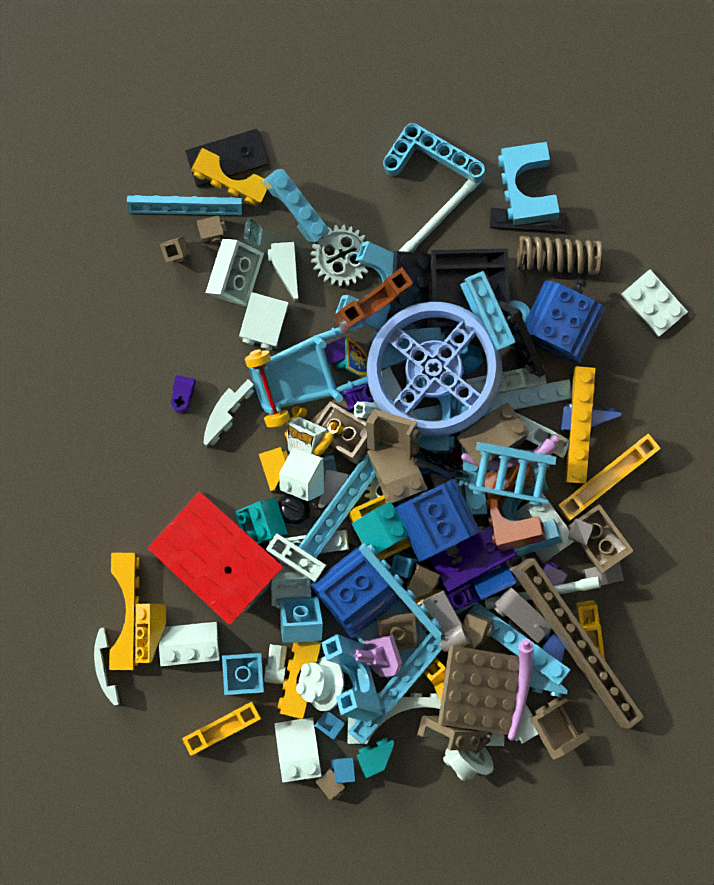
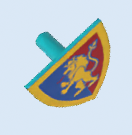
[335,336,368,376]

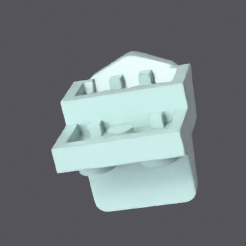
[271,562,311,609]

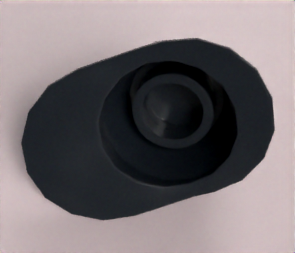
[278,494,321,531]

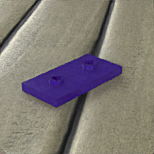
[430,526,517,593]

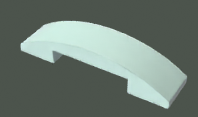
[94,628,120,705]

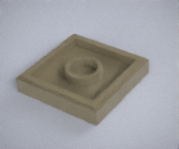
[376,613,419,650]

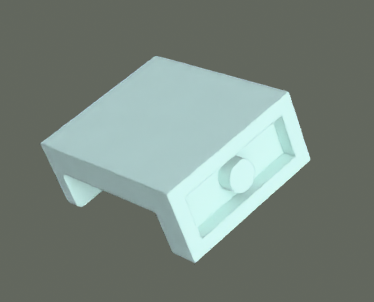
[239,292,289,350]

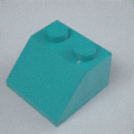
[352,501,408,554]

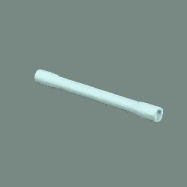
[399,172,481,252]
[485,576,601,610]

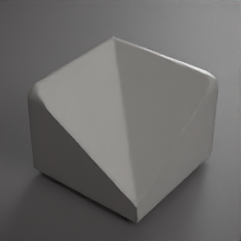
[568,518,594,546]

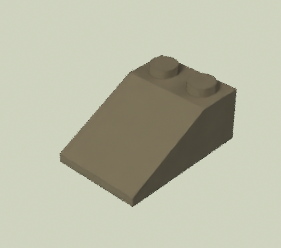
[315,402,369,465]
[457,402,530,468]
[367,444,427,504]
[568,504,634,573]

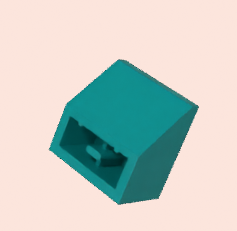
[235,497,288,544]
[356,737,394,778]

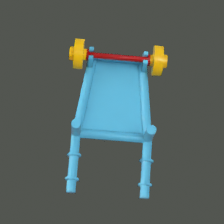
[245,323,368,428]

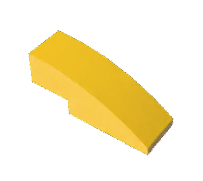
[576,600,605,660]

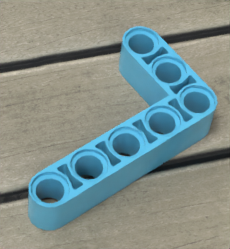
[383,123,486,183]

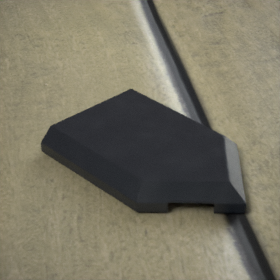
[414,447,470,479]

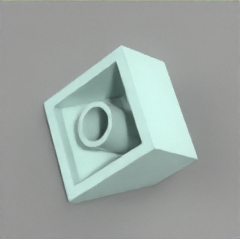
[279,448,324,501]

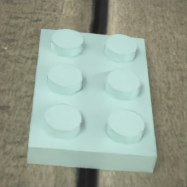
[621,270,688,337]

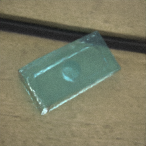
[244,218,263,246]

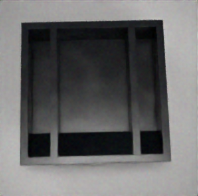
[431,248,510,329]

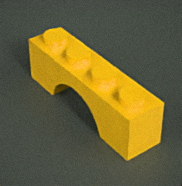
[191,148,267,206]
[277,641,322,719]
[182,701,262,756]

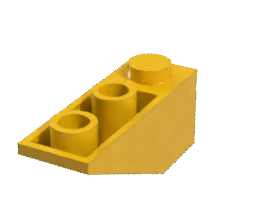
[135,604,166,663]

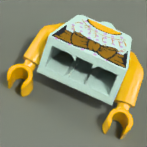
[284,406,344,457]

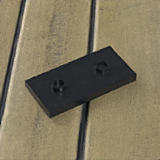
[185,128,268,187]

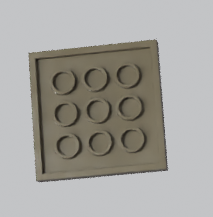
[438,645,519,735]

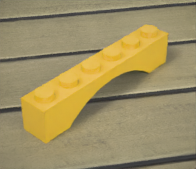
[565,366,596,484]
[556,433,661,522]
[109,553,140,670]

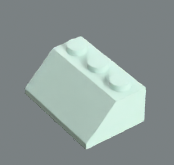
[206,239,264,307]
[516,493,574,563]
[159,622,220,666]

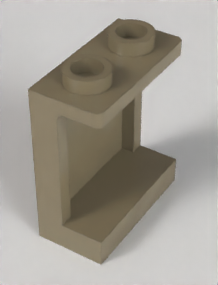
[366,409,420,460]
[530,698,590,760]
[418,716,481,751]

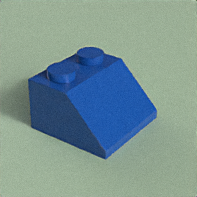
[470,563,517,601]

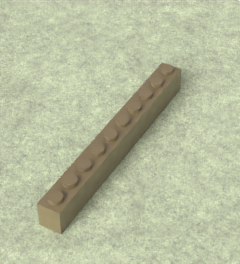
[512,559,644,729]

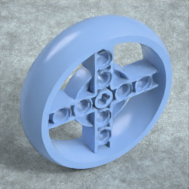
[367,302,502,436]

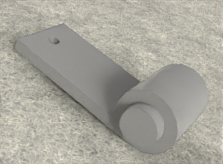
[494,587,551,643]
[423,590,471,653]

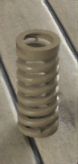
[517,235,602,275]

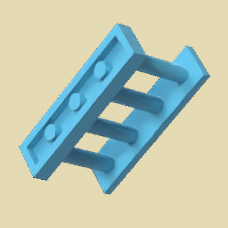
[460,271,515,351]
[468,442,557,506]

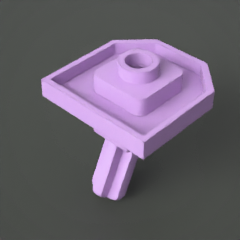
[354,635,402,677]

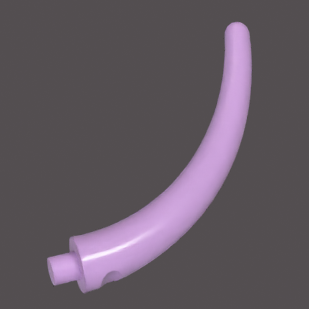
[461,435,560,470]
[508,639,534,741]

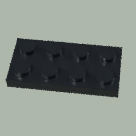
[390,251,431,329]
[498,301,546,378]

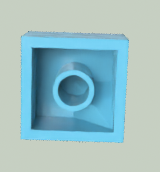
[279,596,323,643]
[222,653,264,695]

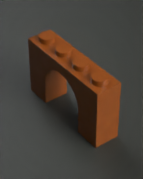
[333,268,413,334]
[484,464,546,551]

